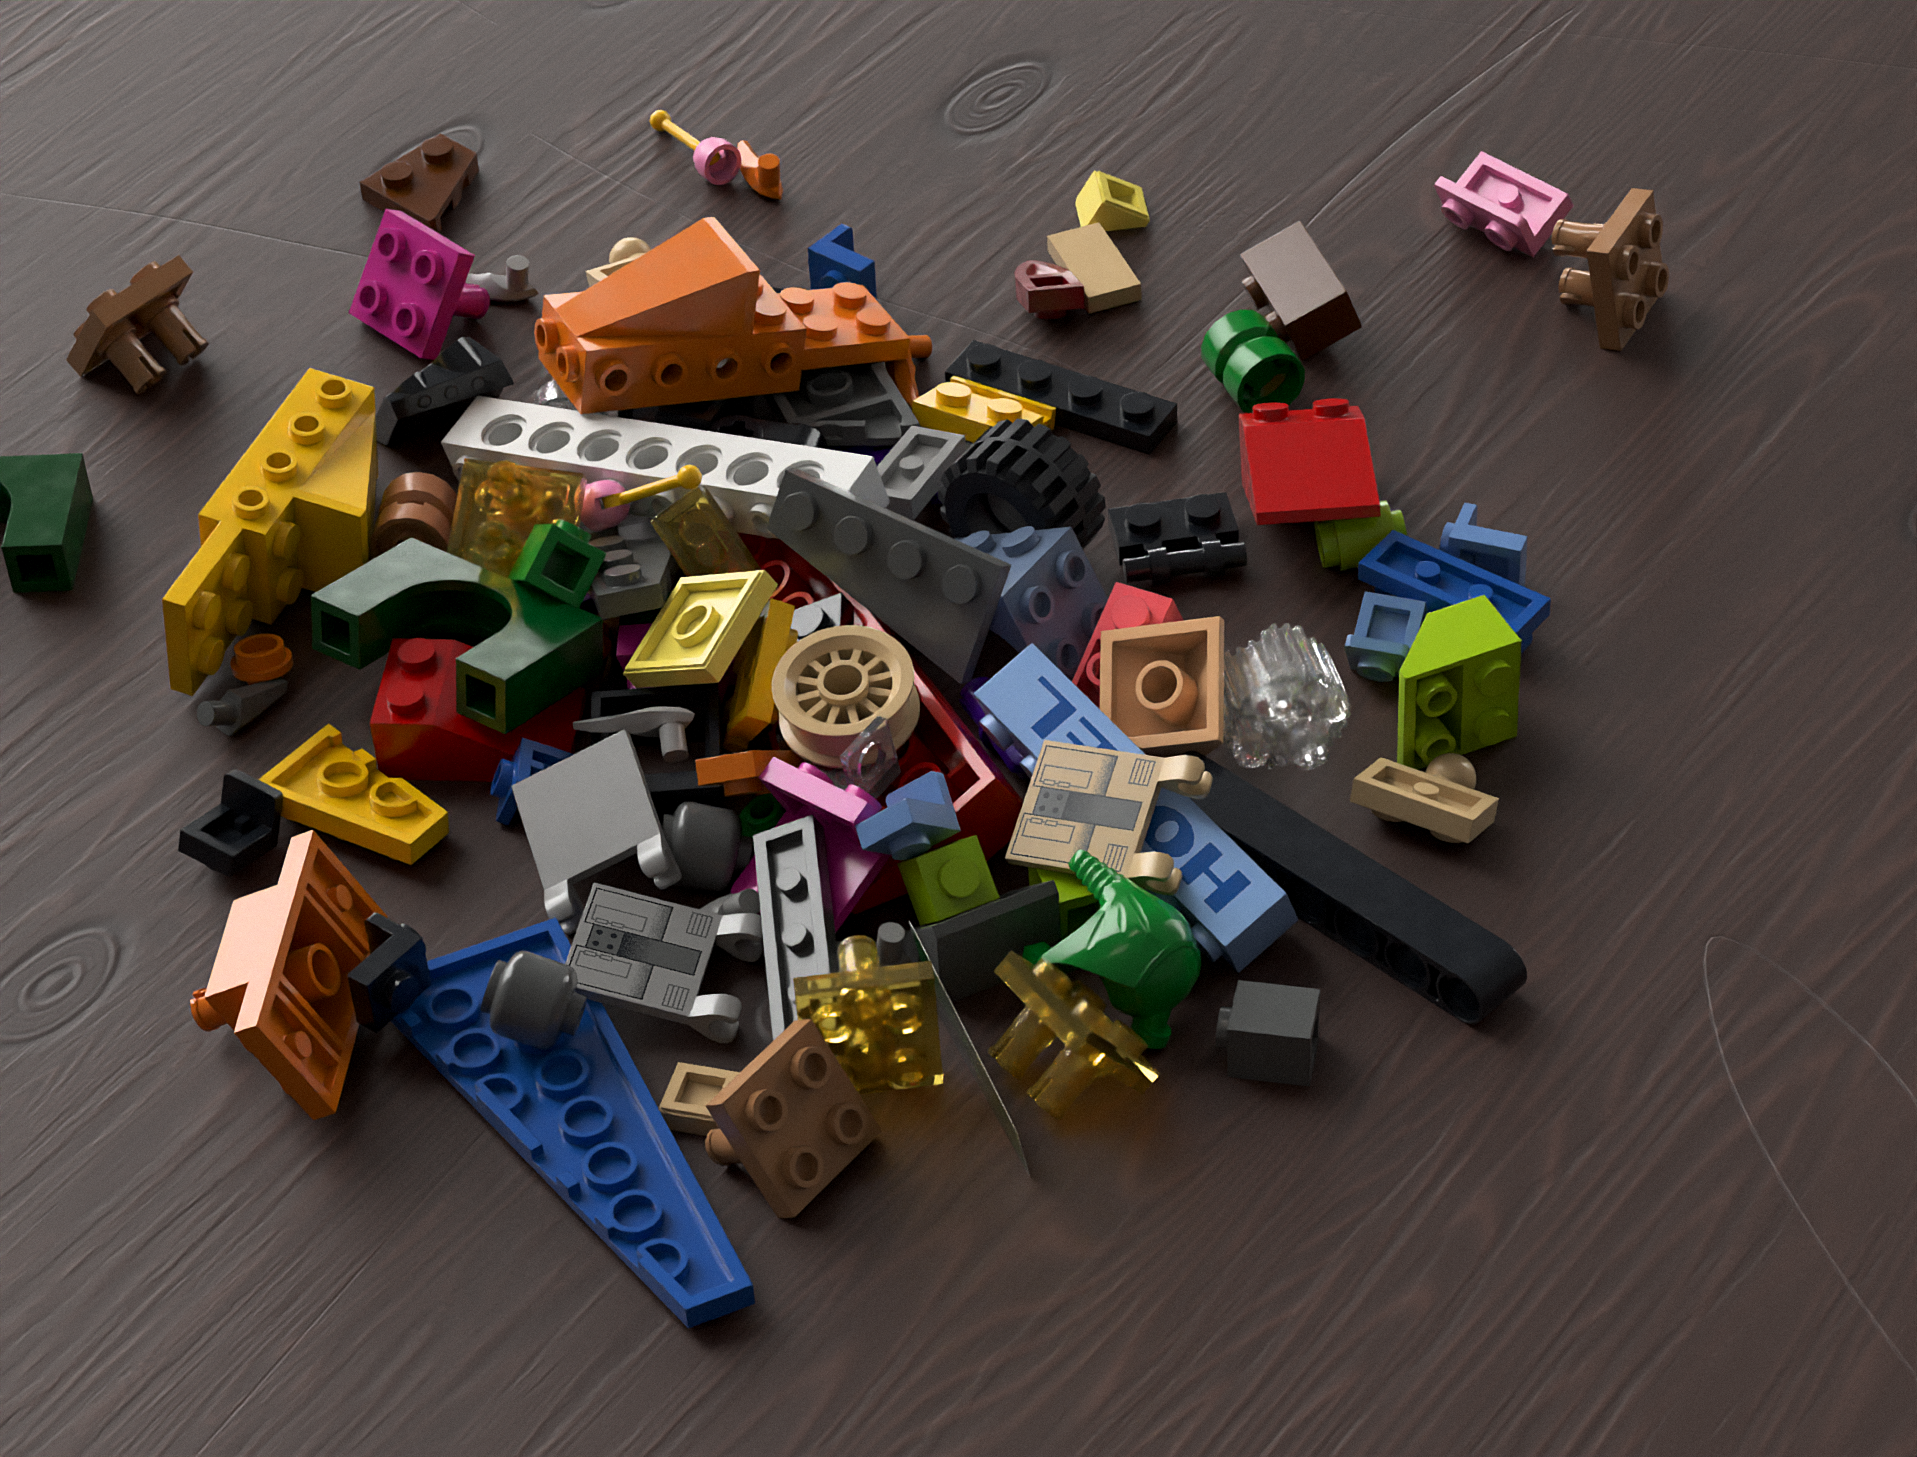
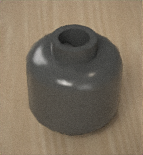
[661,802,753,893]
[481,951,588,1050]

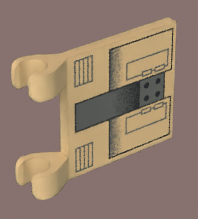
[1005,740,1213,896]

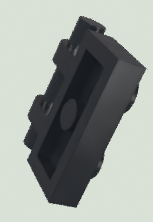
[1108,492,1247,586]

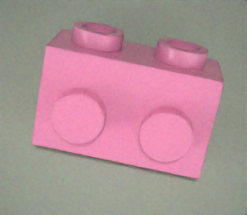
[1434,151,1573,257]

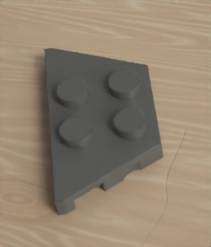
[764,362,920,446]

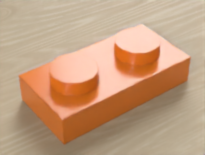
[695,750,815,797]

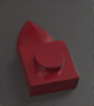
[1014,260,1084,319]

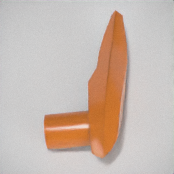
[737,140,783,200]
[884,335,932,409]

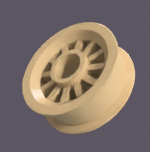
[772,625,920,769]

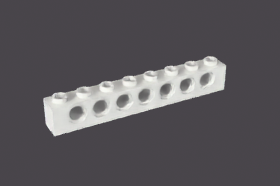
[441,396,890,539]

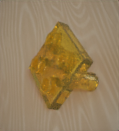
[447,458,588,578]
[793,935,944,1095]
[987,950,1160,1121]

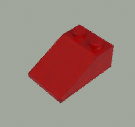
[1239,398,1381,525]
[369,638,586,782]

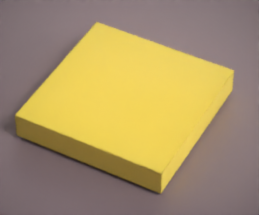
[623,570,778,688]

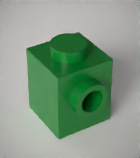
[508,519,607,608]

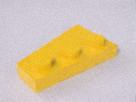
[258,723,449,865]

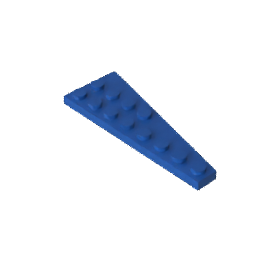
[391,918,755,1328]

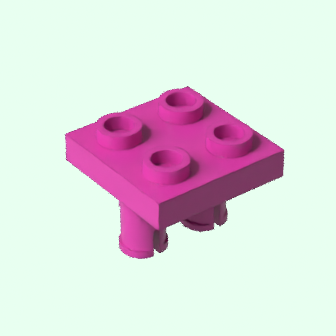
[349,209,490,360]

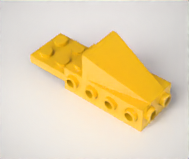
[162,368,379,696]

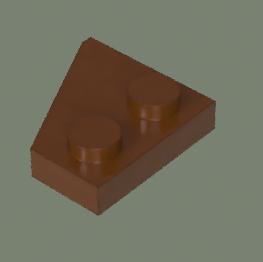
[359,133,479,233]

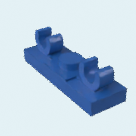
[1358,530,1551,654]

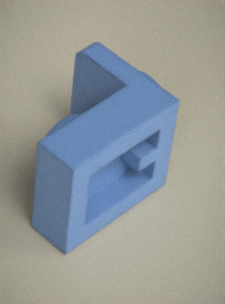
[1439,503,1528,587]

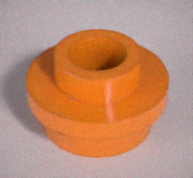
[230,634,294,685]

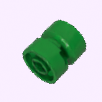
[1201,309,1305,413]

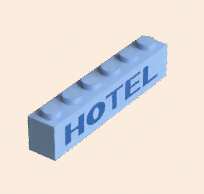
[974,643,1298,973]

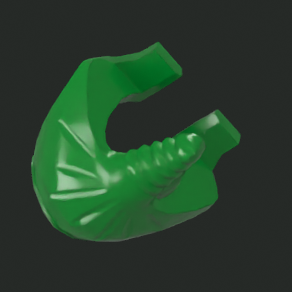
[1021,849,1201,1049]

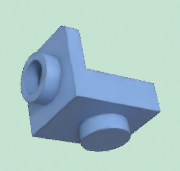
[1344,591,1428,682]
[855,771,961,860]

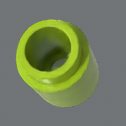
[1314,500,1407,571]

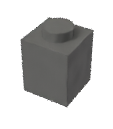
[1216,980,1320,1087]

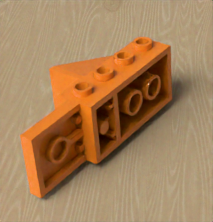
[534,217,910,414]

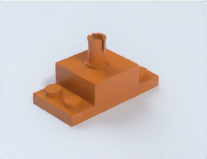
[190,830,388,1120]

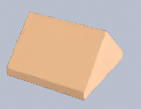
[1100,616,1224,758]

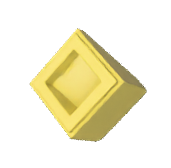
[1075,171,1150,231]

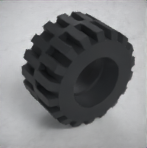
[938,419,1106,549]

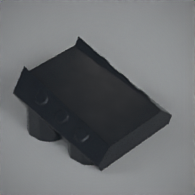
[376,336,514,445]

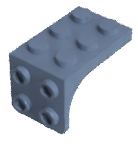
[953,526,1108,682]

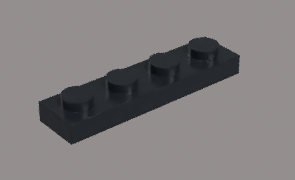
[945,340,1178,455]

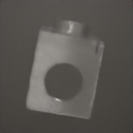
[806,716,901,799]

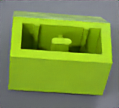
[1397,595,1522,770]

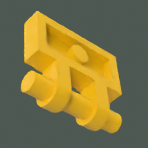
[722,598,798,753]

